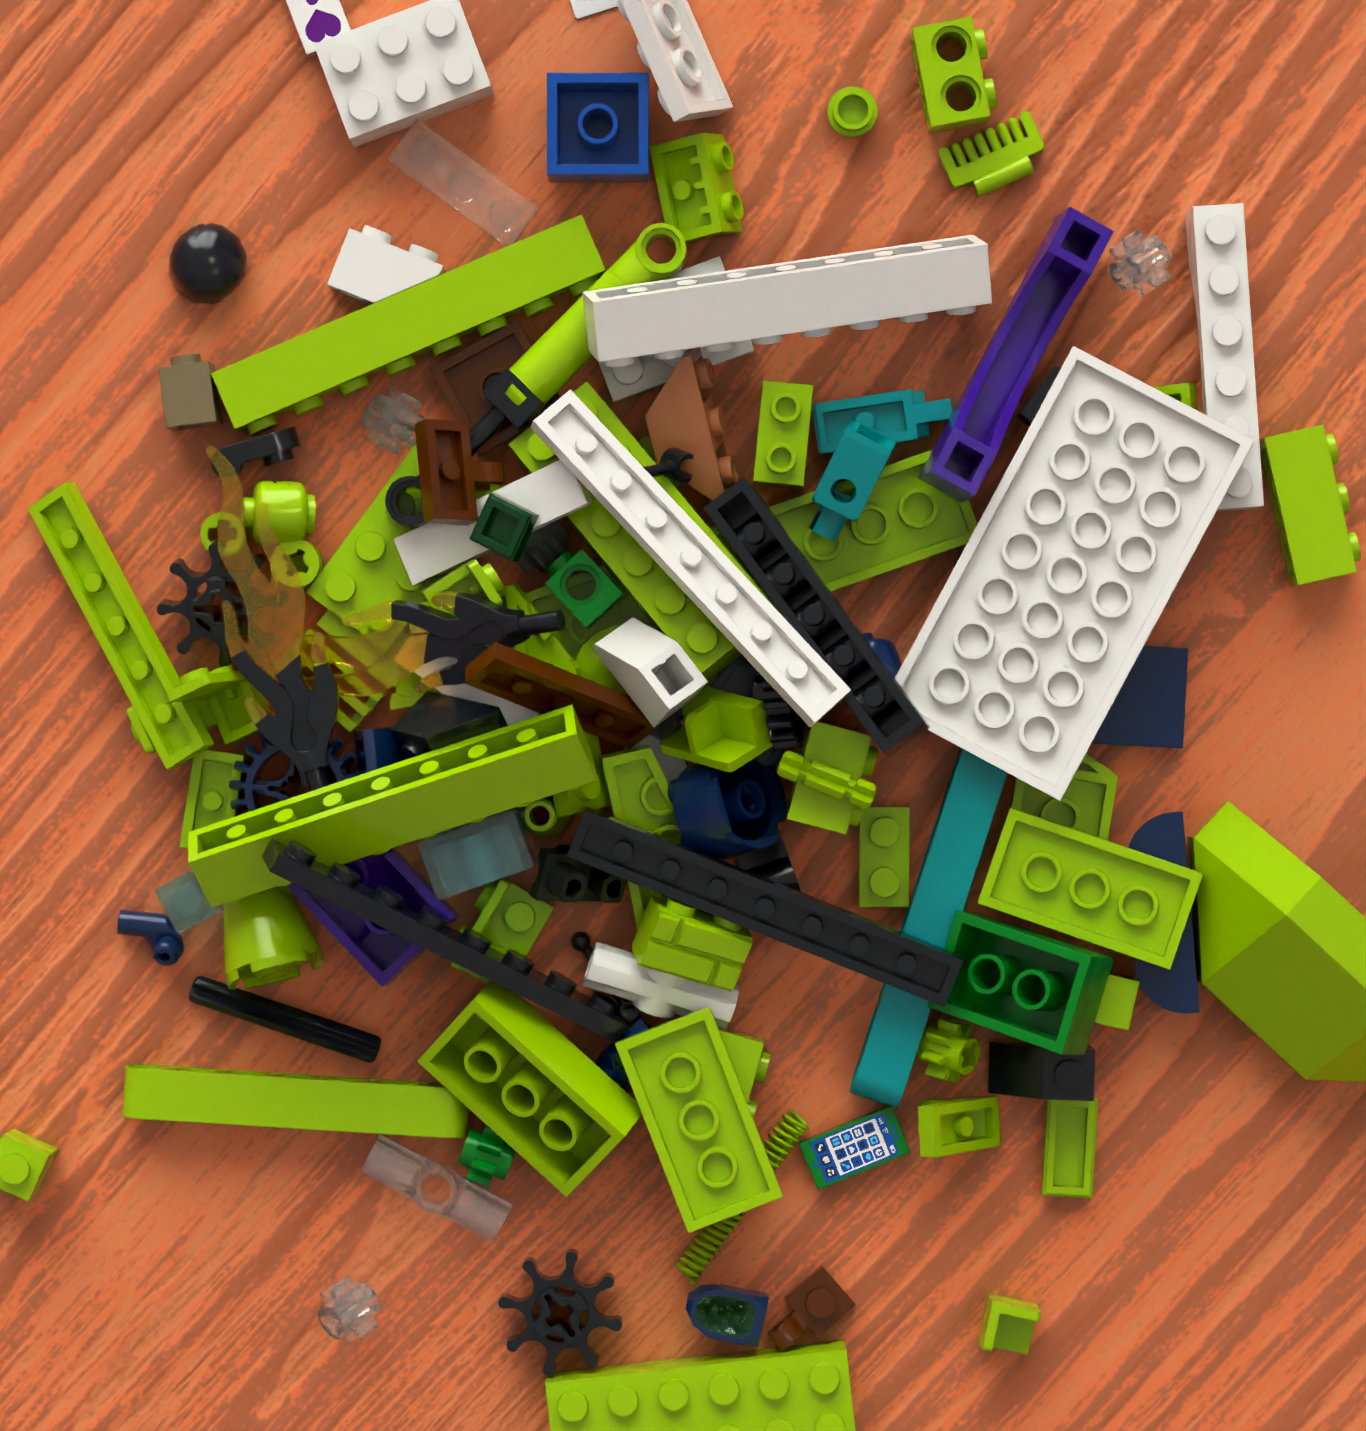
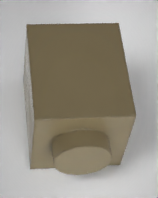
[158,354,222,431]

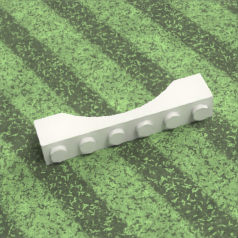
[1185,203,1264,512]

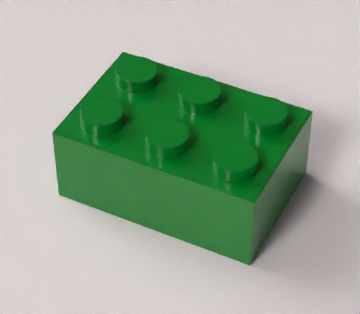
[928,910,1114,1055]

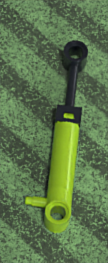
[385,223,687,529]

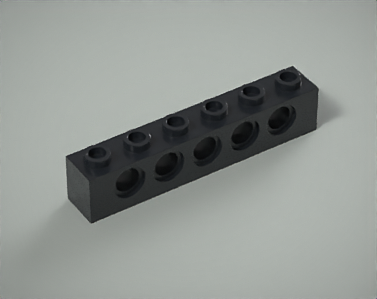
[703,477,930,757]

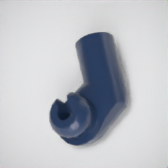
[117,910,184,966]

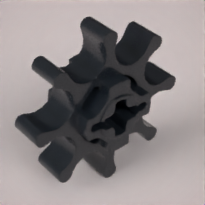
[157,539,285,667]
[498,1248,623,1376]

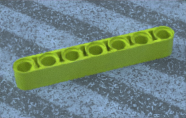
[122,1065,469,1138]

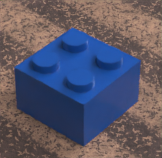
[547,73,649,182]

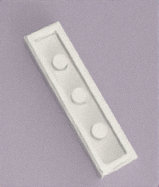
[393,460,593,585]

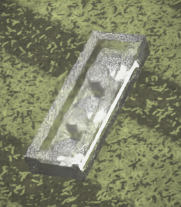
[388,119,539,247]

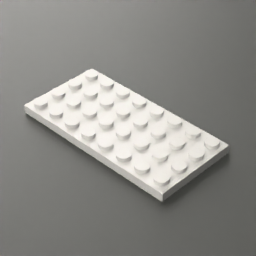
[895,346,1254,801]

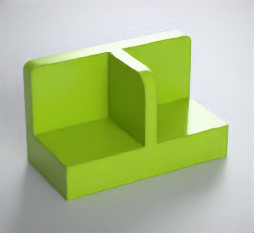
[660,686,773,772]

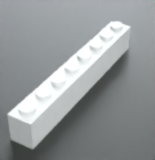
[582,235,992,367]

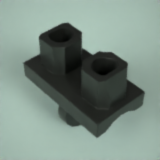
[529,844,627,903]

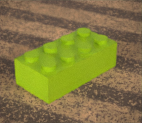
[417,981,642,1197]

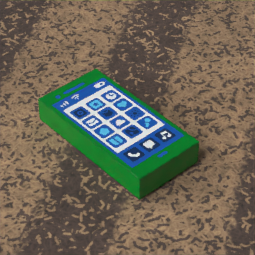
[799,1105,911,1190]

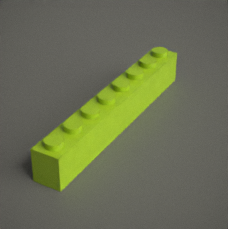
[211,214,606,436]
[188,704,597,908]

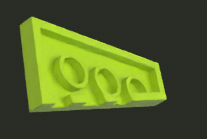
[599,745,681,931]

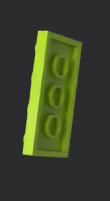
[306,444,502,652]
[978,807,1203,970]
[615,1006,783,1233]

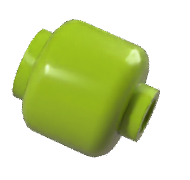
[241,480,316,546]

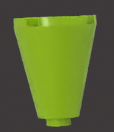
[223,886,325,989]

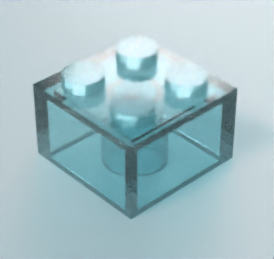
[417,807,538,901]

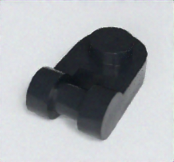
[211,426,301,478]

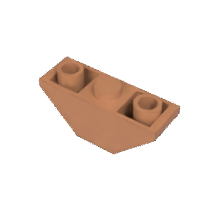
[645,347,739,500]

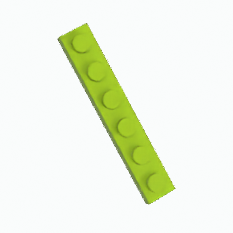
[28,482,214,770]

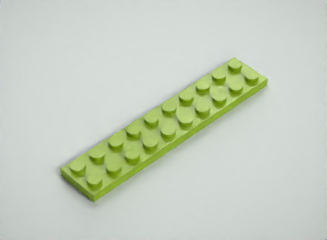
[525,449,977,659]

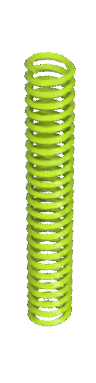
[675,1109,809,1285]

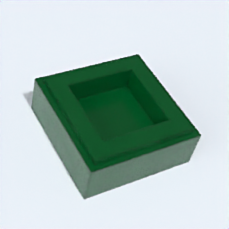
[469,493,539,561]

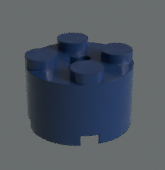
[668,755,787,860]

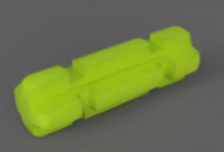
[777,751,877,809]

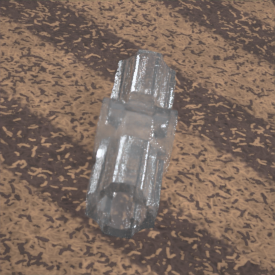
[360,1134,514,1243]

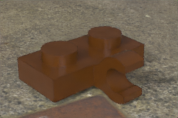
[415,419,505,526]

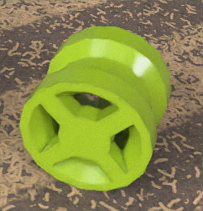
[270,540,323,589]

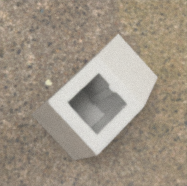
[327,225,446,305]
[592,617,708,727]

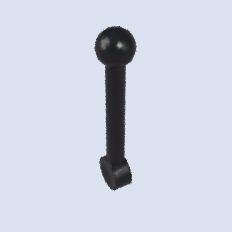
[571,932,639,1021]

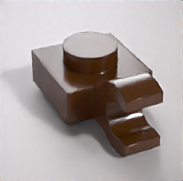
[768,1265,856,1351]

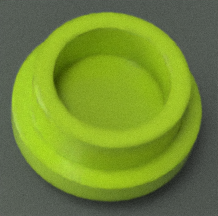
[827,86,878,138]

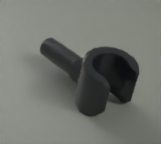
[643,447,694,483]

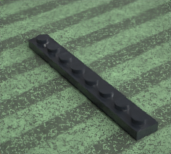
[567,806,964,1007]
[262,839,628,1042]

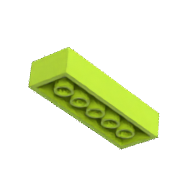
[508,381,779,681]
[545,1340,856,1431]

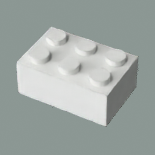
[313,0,494,147]

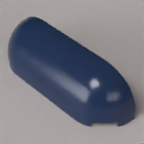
[1128,811,1200,1013]

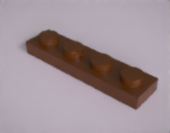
[465,642,661,749]

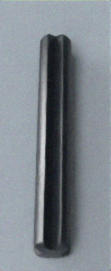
[189,976,381,1063]

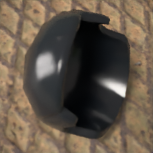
[169,223,247,304]

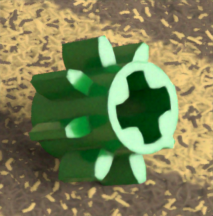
[458,1125,516,1187]

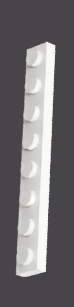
[530,389,851,728]

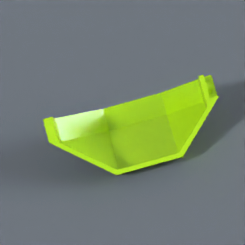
[1187,801,1366,1082]

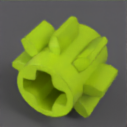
[917,1018,980,1083]

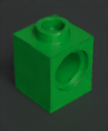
[545,549,624,630]

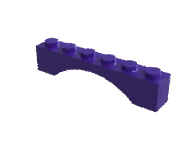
[918,207,1114,503]

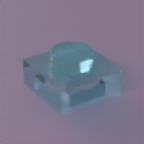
[155,870,223,934]

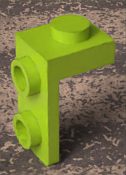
[166,665,271,745]

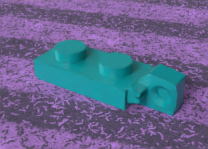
[812,389,953,455]

